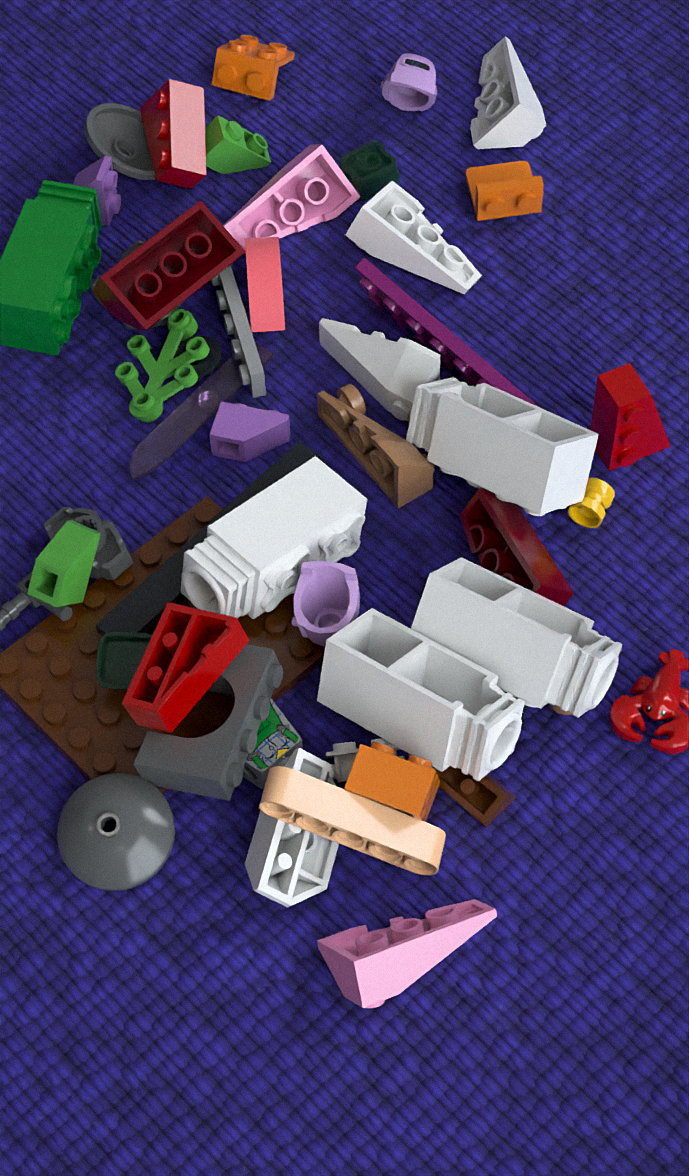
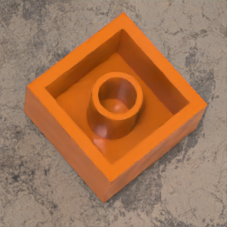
[344,742,440,822]

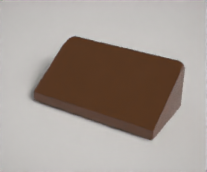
[434,766,516,826]

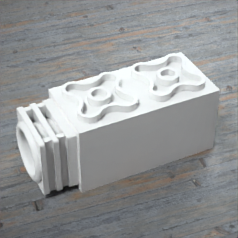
[406,377,599,516]
[181,456,367,619]
[411,557,623,718]
[317,608,525,781]

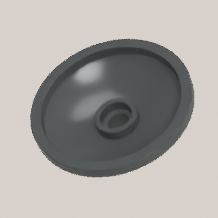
[84,103,156,180]
[57,773,175,891]

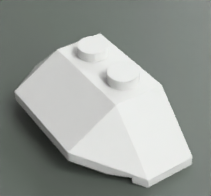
[245,748,339,907]

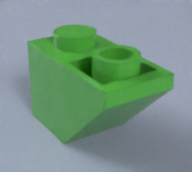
[205,115,271,174]
[27,520,101,607]

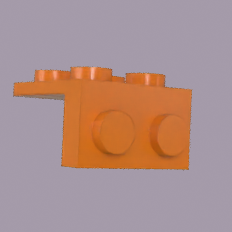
[211,35,295,101]
[465,161,544,221]

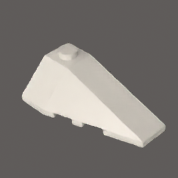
[470,36,546,149]
[345,181,482,294]
[319,318,440,422]

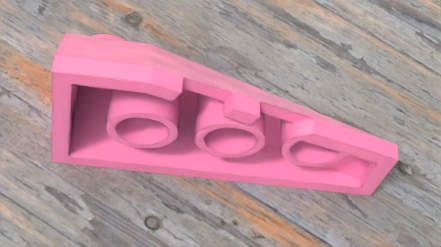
[223,144,360,253]
[317,899,497,1008]

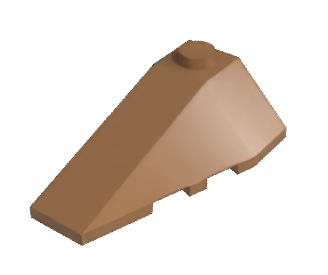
[317,391,435,508]

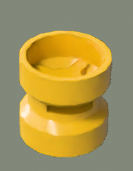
[568,477,615,528]

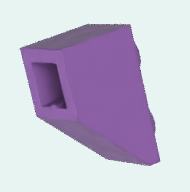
[73,156,121,226]
[209,401,290,462]

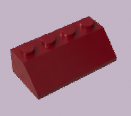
[93,200,246,332]

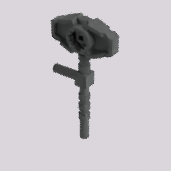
[0,507,134,632]

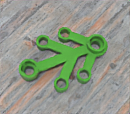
[115,309,210,422]

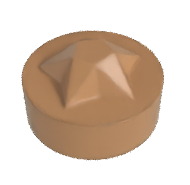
[337,384,366,415]

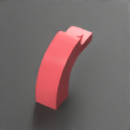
[245,237,285,332]

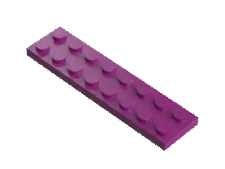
[355,258,539,407]

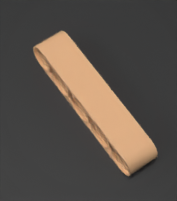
[259,766,446,875]

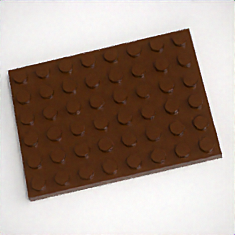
[0,496,325,794]

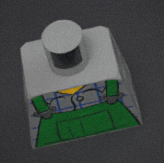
[243,698,303,789]

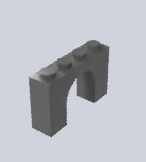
[133,644,283,801]

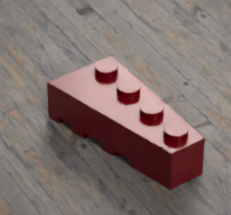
[460,488,574,606]

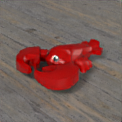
[608,649,689,754]

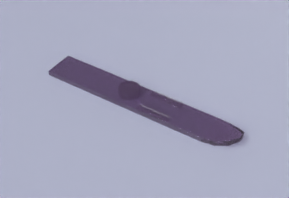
[130,343,274,479]

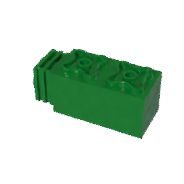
[0,180,102,356]

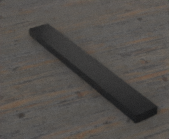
[96,441,325,653]

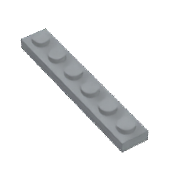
[211,265,266,398]

